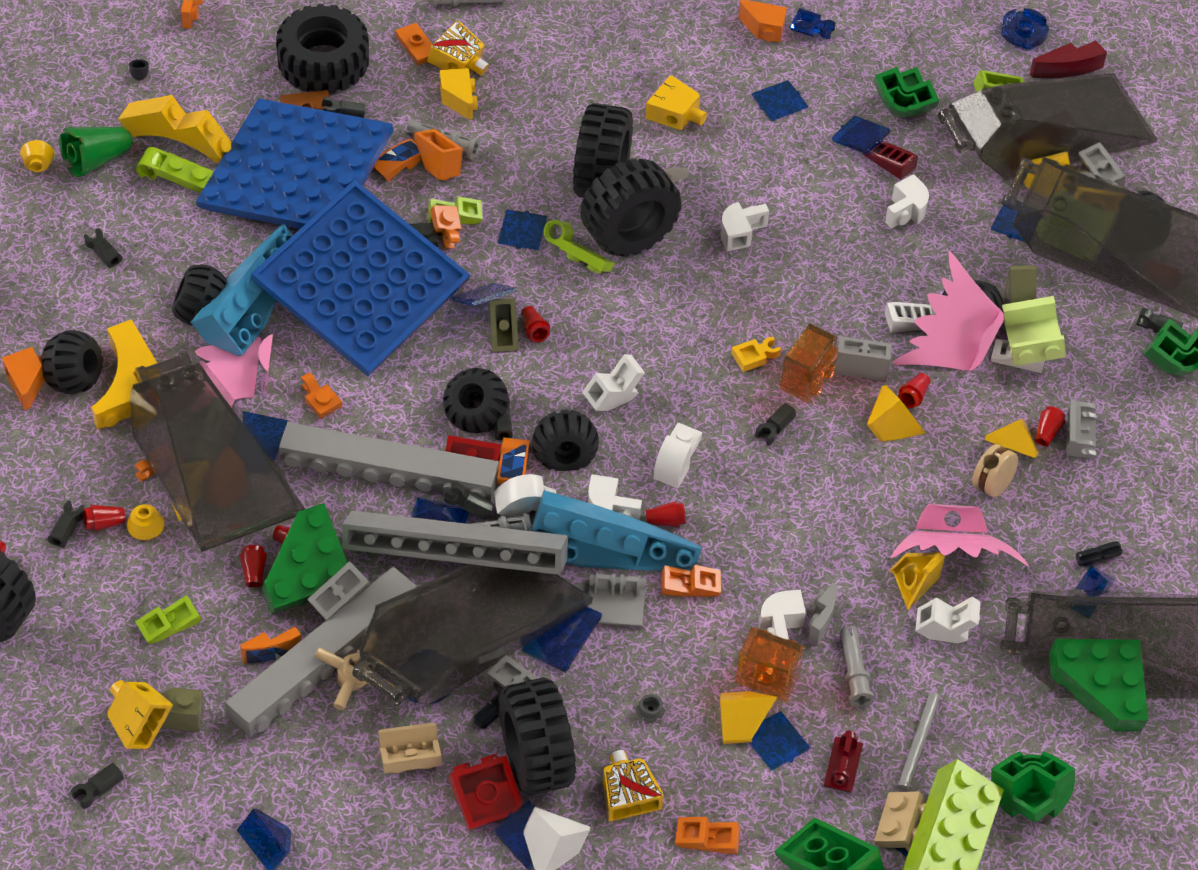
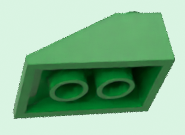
[775,818,884,870]

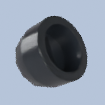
[129,59,149,80]

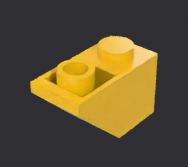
[440,68,478,119]

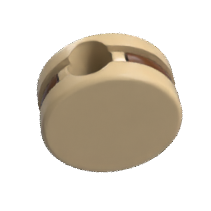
[972,444,1018,497]

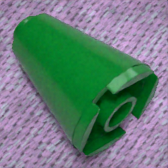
[59,127,133,177]

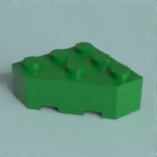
[262,503,347,615]
[1049,639,1148,731]

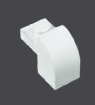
[885,174,929,229]
[720,202,769,251]
[582,354,645,411]
[653,423,702,489]
[494,474,556,518]
[588,474,642,520]
[759,590,806,654]
[915,597,980,643]

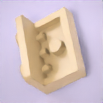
[378,722,442,774]
[874,791,927,852]

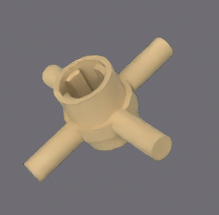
[314,633,396,710]

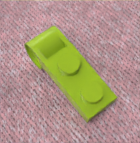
[136,147,214,193]
[544,220,615,274]

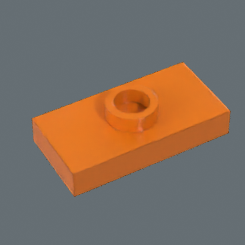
[395,23,433,66]

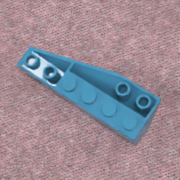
[191,224,293,356]
[532,490,702,571]

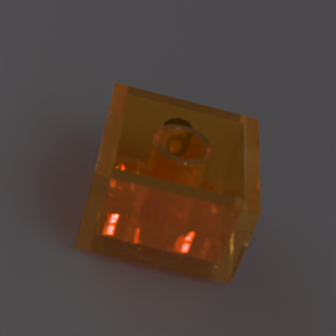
[780,324,838,403]
[735,627,805,702]

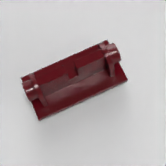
[824,730,863,793]

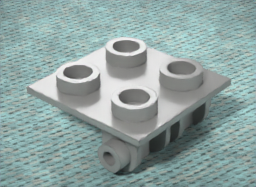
[586,572,646,627]

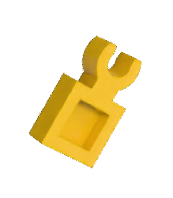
[731,337,781,372]

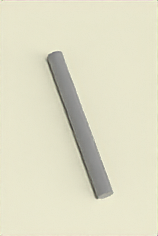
[897,692,940,791]

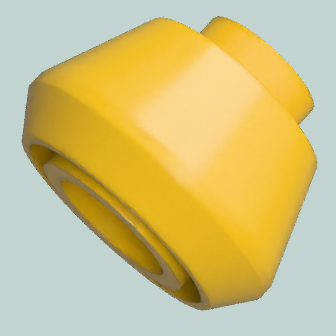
[20,140,55,172]
[126,504,165,540]

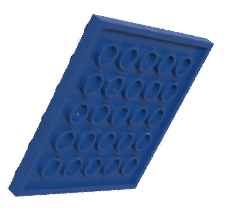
[196,98,394,229]
[250,180,470,376]

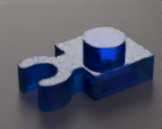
[791,8,836,39]

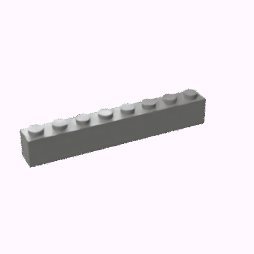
[279,422,499,501]
[343,511,568,575]
[225,567,417,737]

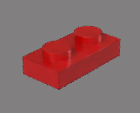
[445,435,502,461]

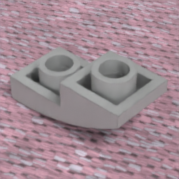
[808,583,838,644]

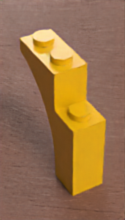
[118,95,232,164]
[91,319,159,430]

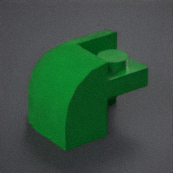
[874,67,939,118]
[1142,318,1198,376]
[991,751,1075,823]

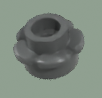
[636,694,665,722]

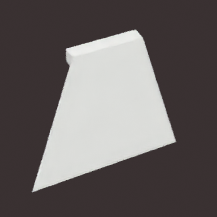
[523,807,590,870]

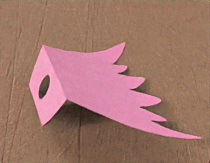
[892,251,1004,372]
[189,334,273,414]
[890,504,1029,566]

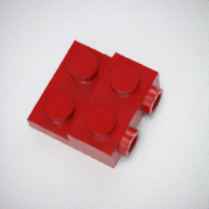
[448,754,525,831]

